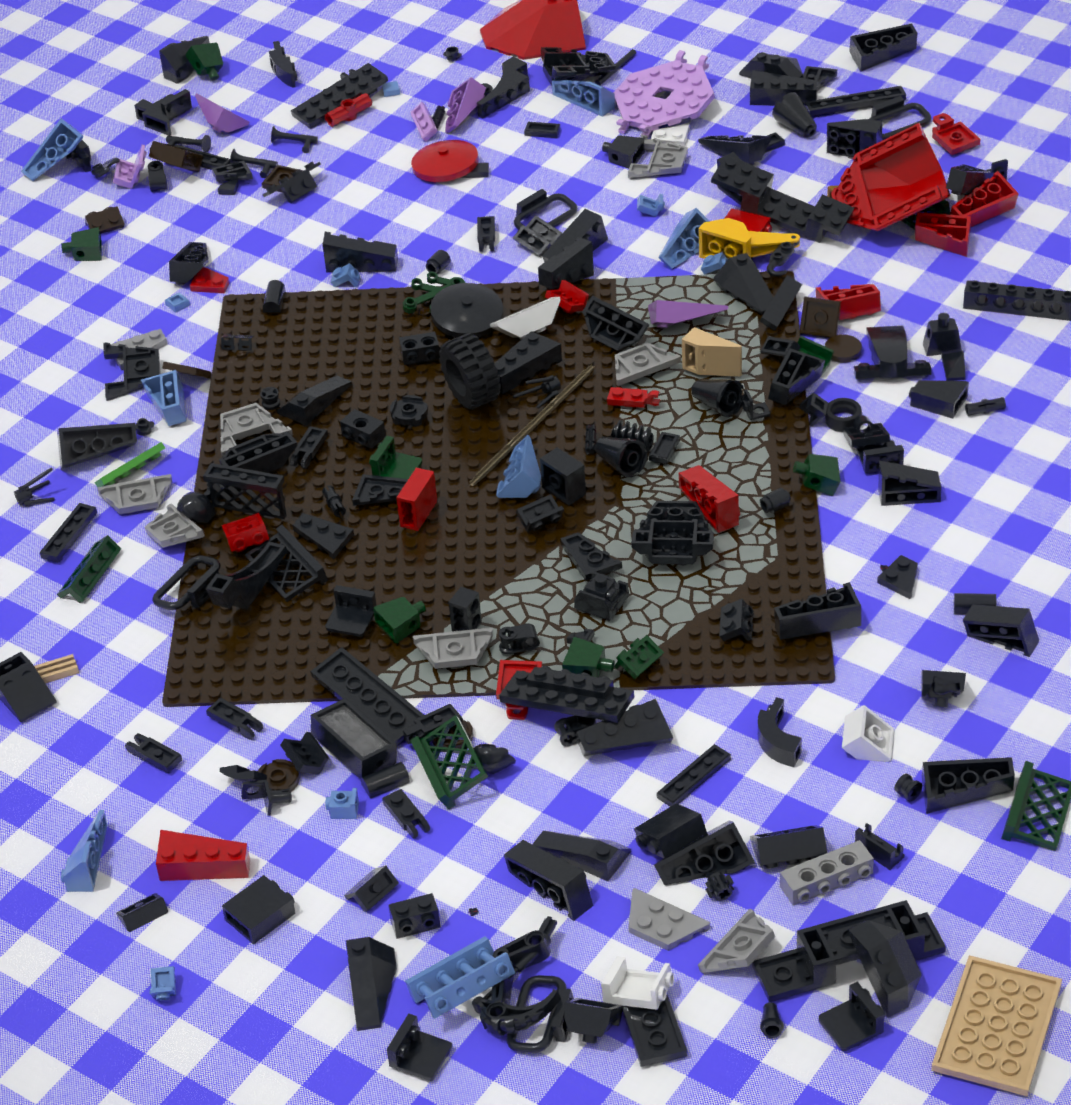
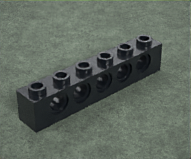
[963,280,1071,321]

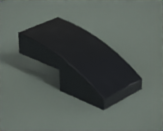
[219,765,267,782]

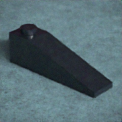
[159,36,210,84]
[698,135,771,165]
[169,242,208,285]
[277,376,352,426]
[346,937,397,1031]

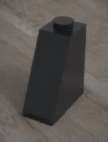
[909,380,969,419]

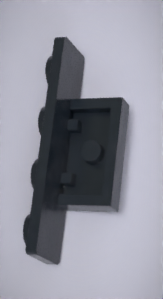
[262,161,321,203]

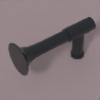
[271,126,318,153]
[166,135,211,152]
[230,149,278,178]

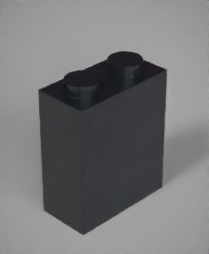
[634,803,707,859]
[222,875,295,945]

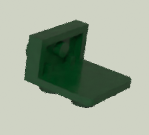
[369,436,423,479]

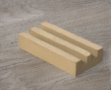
[34,654,79,683]

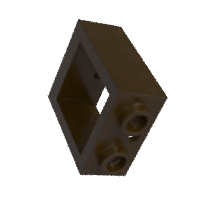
[149,141,203,172]

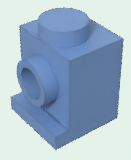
[325,788,359,819]

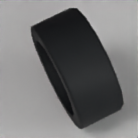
[825,398,862,432]

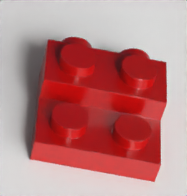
[221,513,269,552]

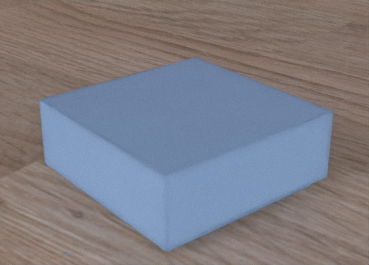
[382,81,400,97]
[165,293,190,313]

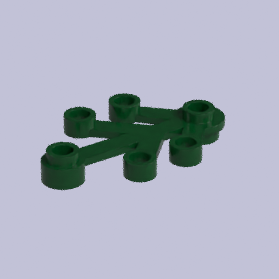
[403,272,465,314]

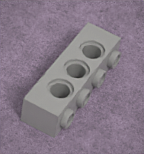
[780,840,874,905]

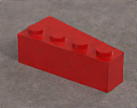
[950,171,1019,227]
[678,465,740,533]
[156,830,250,881]

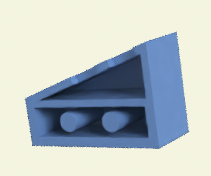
[141,370,187,426]

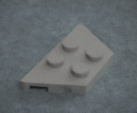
[615,342,681,386]
[97,474,173,514]
[144,504,204,548]
[413,627,493,669]
[628,888,710,951]
[698,909,775,973]

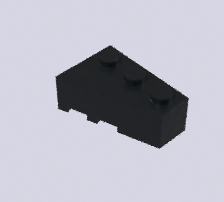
[538,237,594,289]
[768,348,825,405]
[878,461,941,506]
[963,604,1039,657]

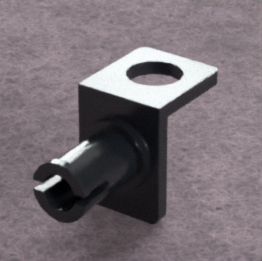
[241,780,292,815]

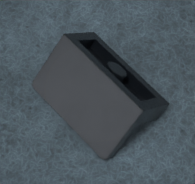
[344,865,399,912]

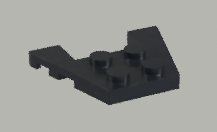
[103,342,161,401]

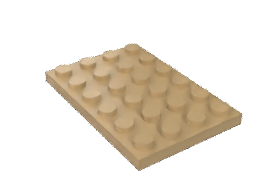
[931,955,1062,1097]

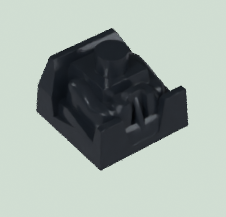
[574,571,630,621]
[921,670,966,707]
[564,998,623,1043]

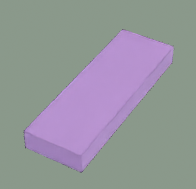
[410,102,438,142]

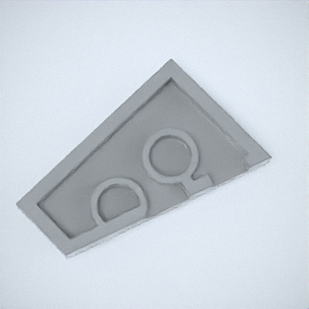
[111,329,167,370]

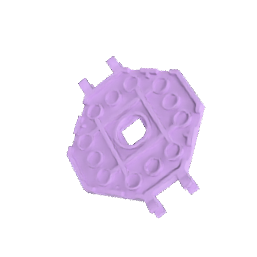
[613,50,715,138]

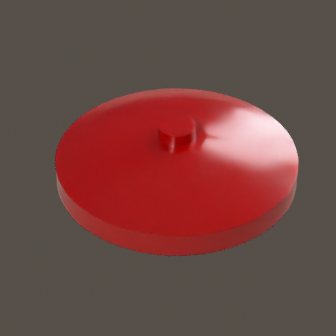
[411,140,479,182]

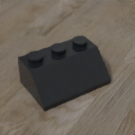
[750,825,827,868]

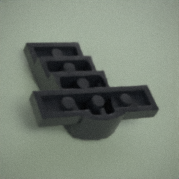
[854,325,931,379]

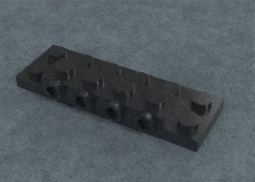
[499,666,635,723]

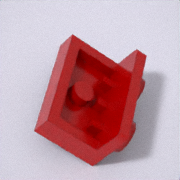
[545,280,589,314]

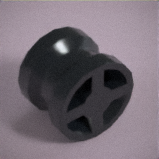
[260,387,280,410]
[894,773,923,802]

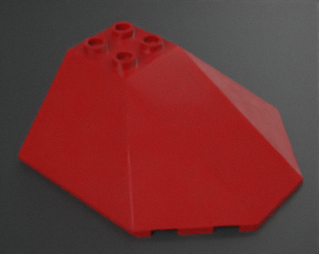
[480,0,586,60]
[831,123,950,231]

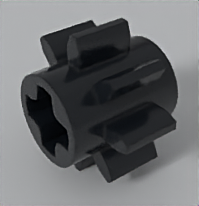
[705,872,734,901]

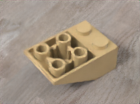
[682,327,742,377]

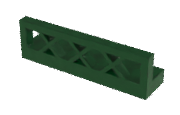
[57,535,122,603]

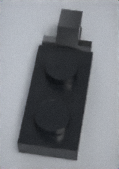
[403,704,462,744]

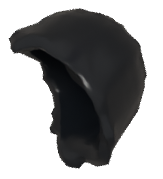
[176,491,216,523]
[474,744,516,774]

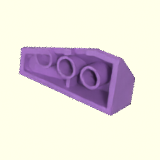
[445,77,486,134]
[195,93,249,133]

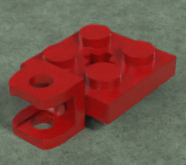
[932,113,981,155]
[496,660,543,720]

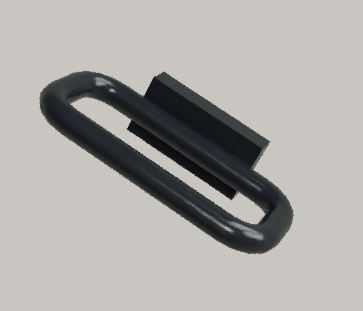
[869,96,931,140]
[513,189,578,230]
[152,555,221,610]
[506,975,574,1053]

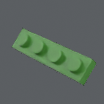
[94,442,165,487]

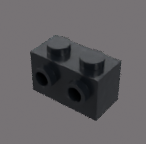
[388,893,441,939]

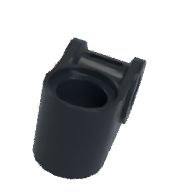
[148,161,167,191]
[499,623,540,655]
[554,715,596,746]

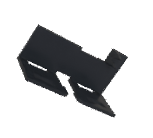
[221,334,254,351]

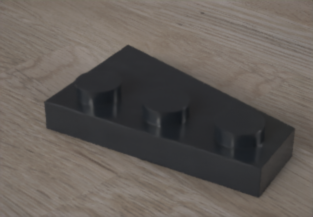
[352,474,408,506]
[293,513,354,559]
[560,532,622,581]

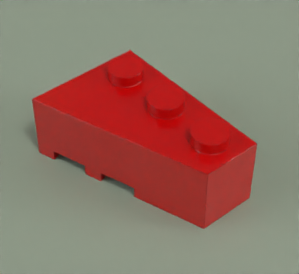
[915,212,971,257]
[815,284,881,321]

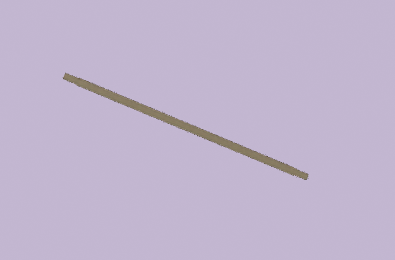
[469,364,595,486]

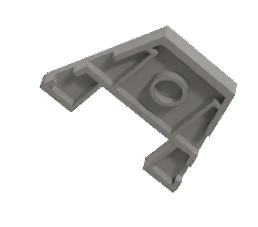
[628,134,688,178]
[220,403,293,457]

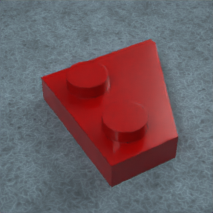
[190,267,229,293]

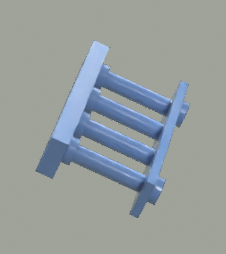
[405,936,515,1019]

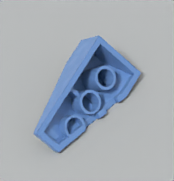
[21,118,84,181]
[658,208,709,270]
[496,435,541,498]
[61,810,108,892]

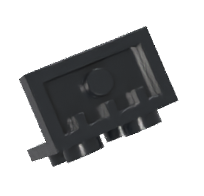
[856,440,904,473]
[387,1013,453,1081]

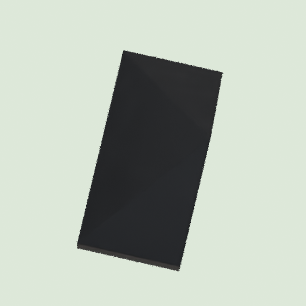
[941,351,966,381]

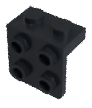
[153,89,192,121]
[325,585,377,637]
[818,981,885,1051]

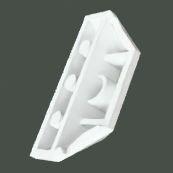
[490,297,560,340]

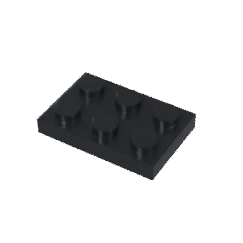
[622,995,687,1067]

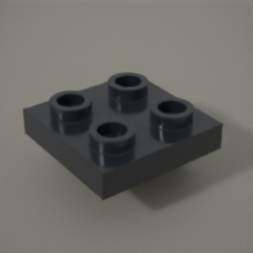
[843,415,890,449]

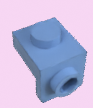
[637,194,665,217]
[701,252,728,275]
[330,263,360,287]
[150,966,176,1001]

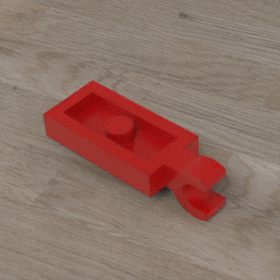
[607,387,660,408]

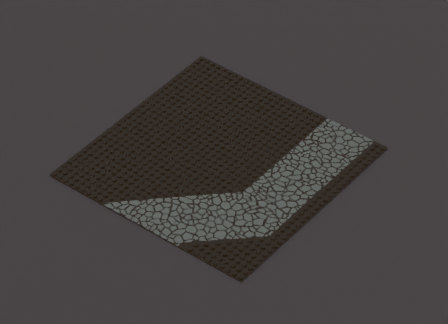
[162,271,835,707]

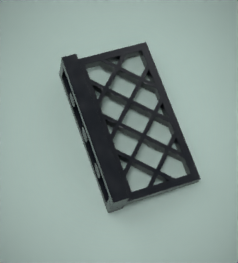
[203,463,287,519]
[245,525,328,602]

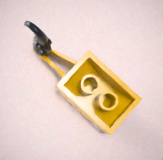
[698,218,800,277]

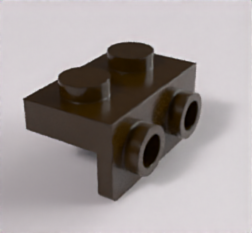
[85,206,124,234]

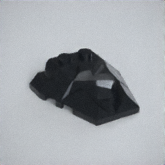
[541,47,616,84]
[631,501,714,566]

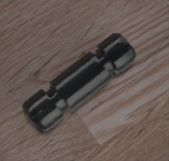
[432,105,445,129]
[585,424,596,454]

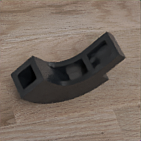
[758,697,802,767]

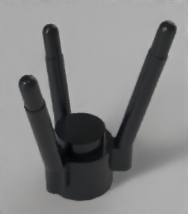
[513,375,561,409]
[13,468,55,507]

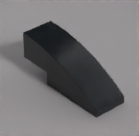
[134,99,171,136]

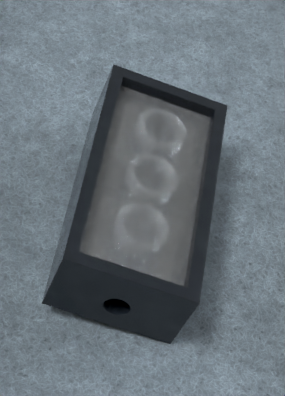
[311,698,397,779]

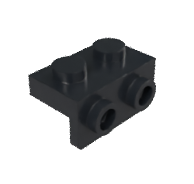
[516,494,564,532]
[719,599,754,641]
[280,732,329,774]

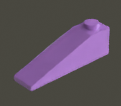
[648,300,728,328]

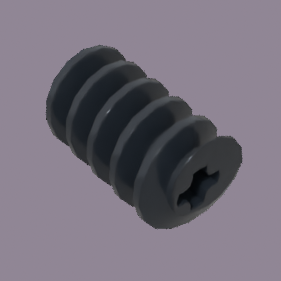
[611,420,654,451]

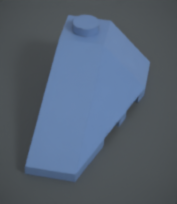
[552,80,615,117]

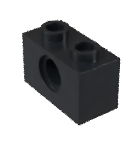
[340,409,386,449]

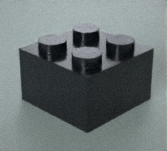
[540,447,586,506]

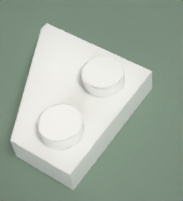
[651,123,690,146]

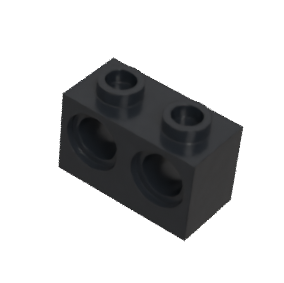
[399,332,440,365]
[448,587,482,632]

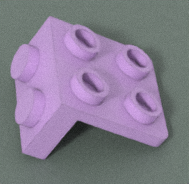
[112,145,147,189]

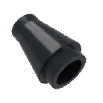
[760,1002,784,1038]

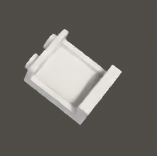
[601,956,674,1010]

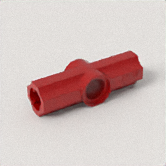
[325,93,372,127]

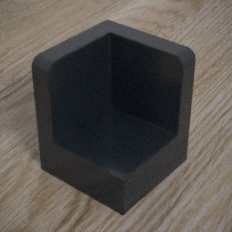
[799,392,828,427]

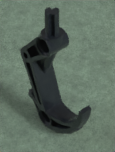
[472,916,561,1036]

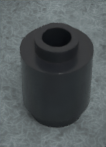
[426,250,451,274]
[760,488,791,513]

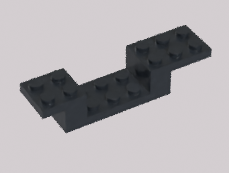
[711,155,854,243]
[752,900,946,1002]

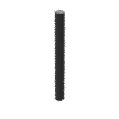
[595,49,636,86]

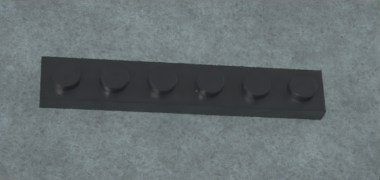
[805,86,906,116]

